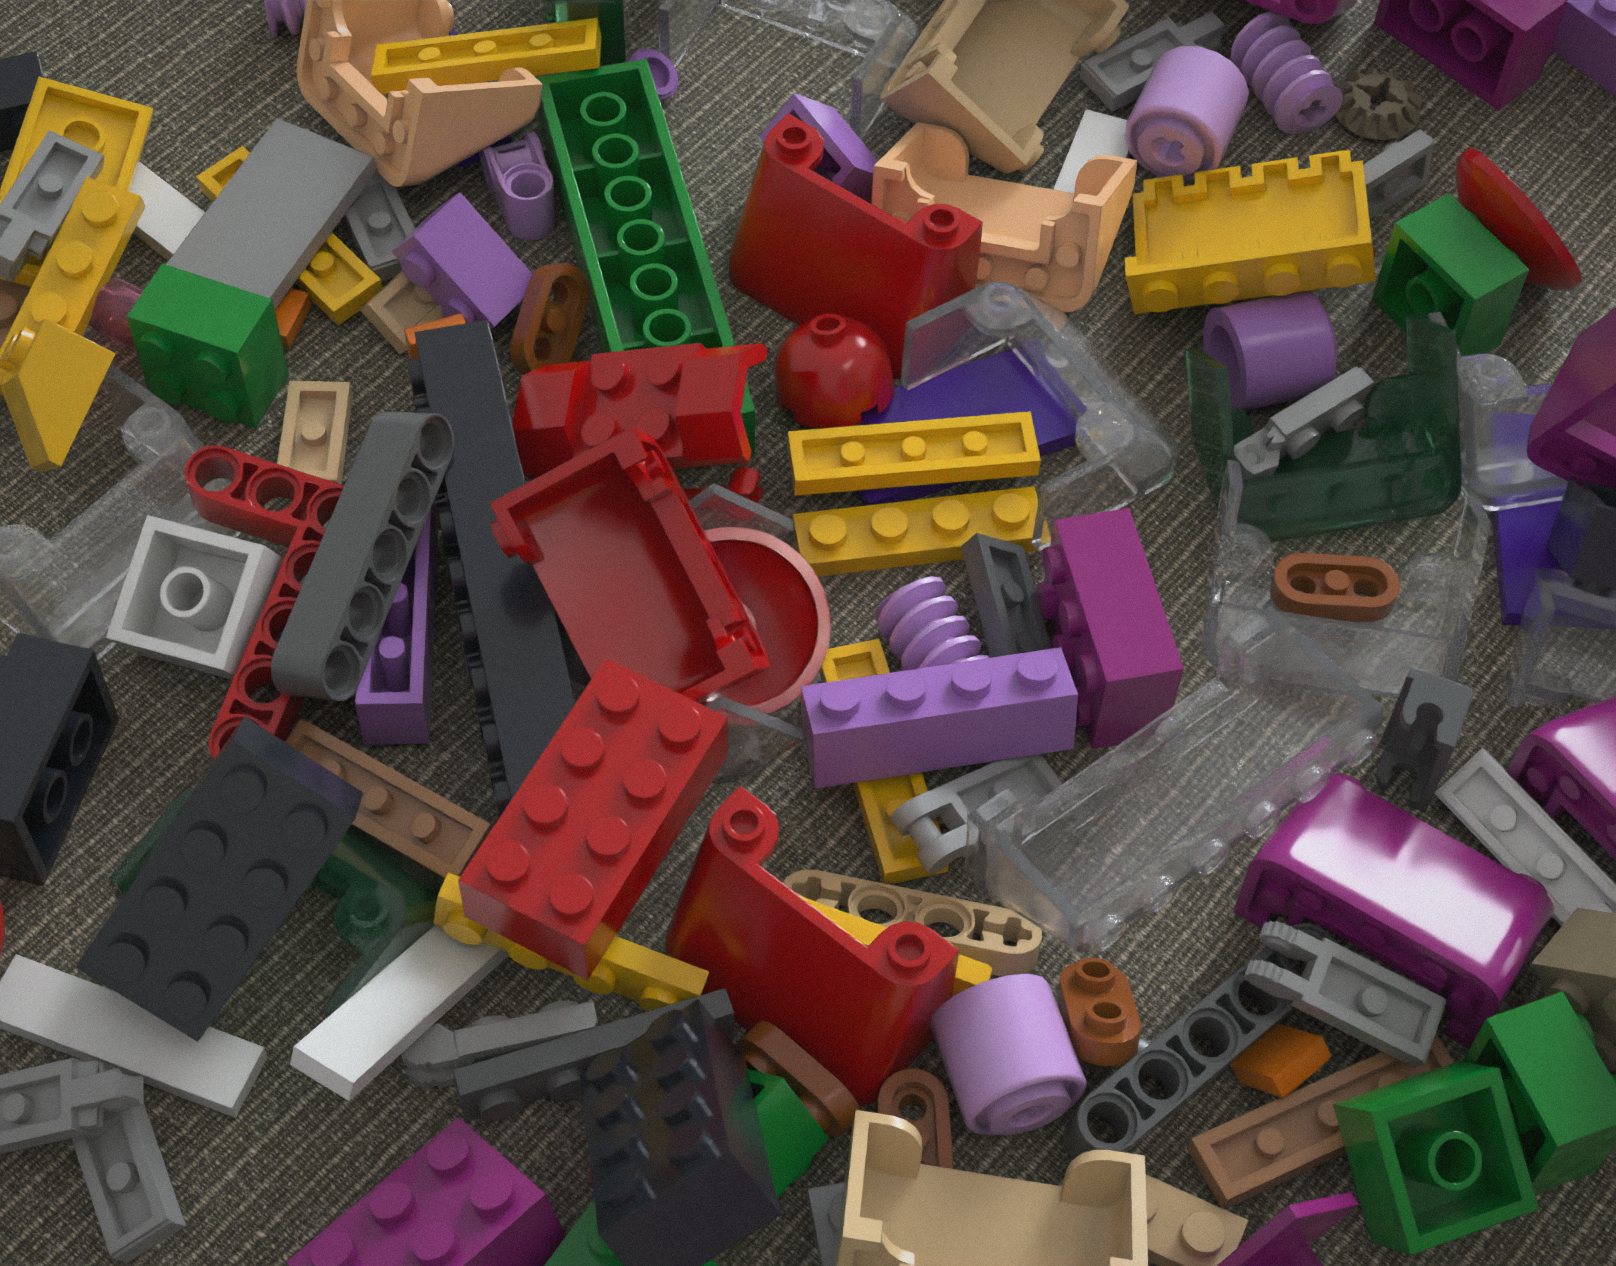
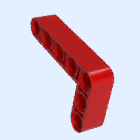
[184,445,344,761]

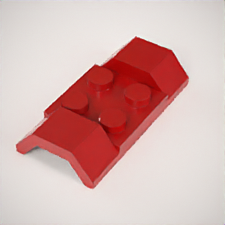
[512,343,767,480]

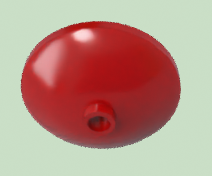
[1455,148,1582,291]
[699,527,831,721]

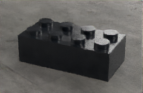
[76,716,363,1042]
[580,999,781,1266]

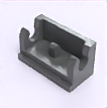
[1376,666,1475,813]

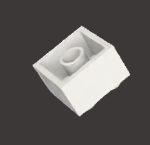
[106,515,284,680]

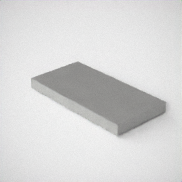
[166,118,377,310]

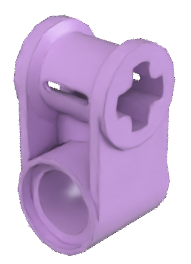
[479,131,557,241]

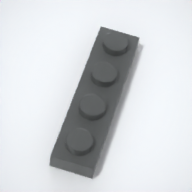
[453,988,734,1122]

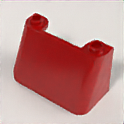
[729,113,983,379]
[489,427,770,703]
[665,786,960,1107]

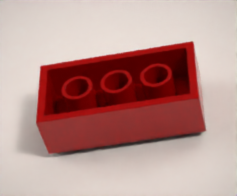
[458,658,728,980]

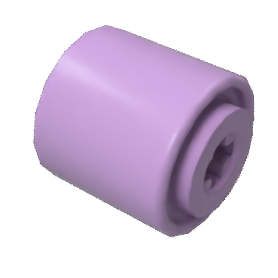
[1124,46,1249,182]
[930,974,1087,1136]

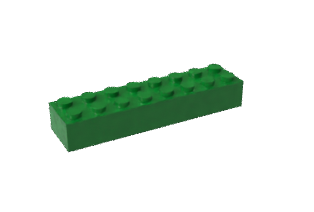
[536,59,755,471]

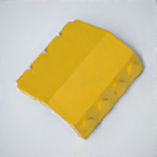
[1125,150,1376,314]

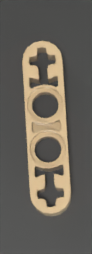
[783,869,1042,977]

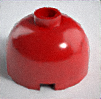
[774,314,894,429]

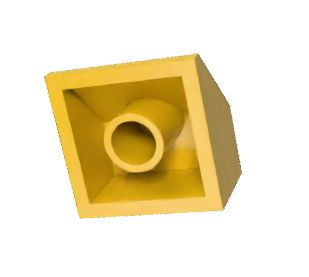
[0,318,116,473]

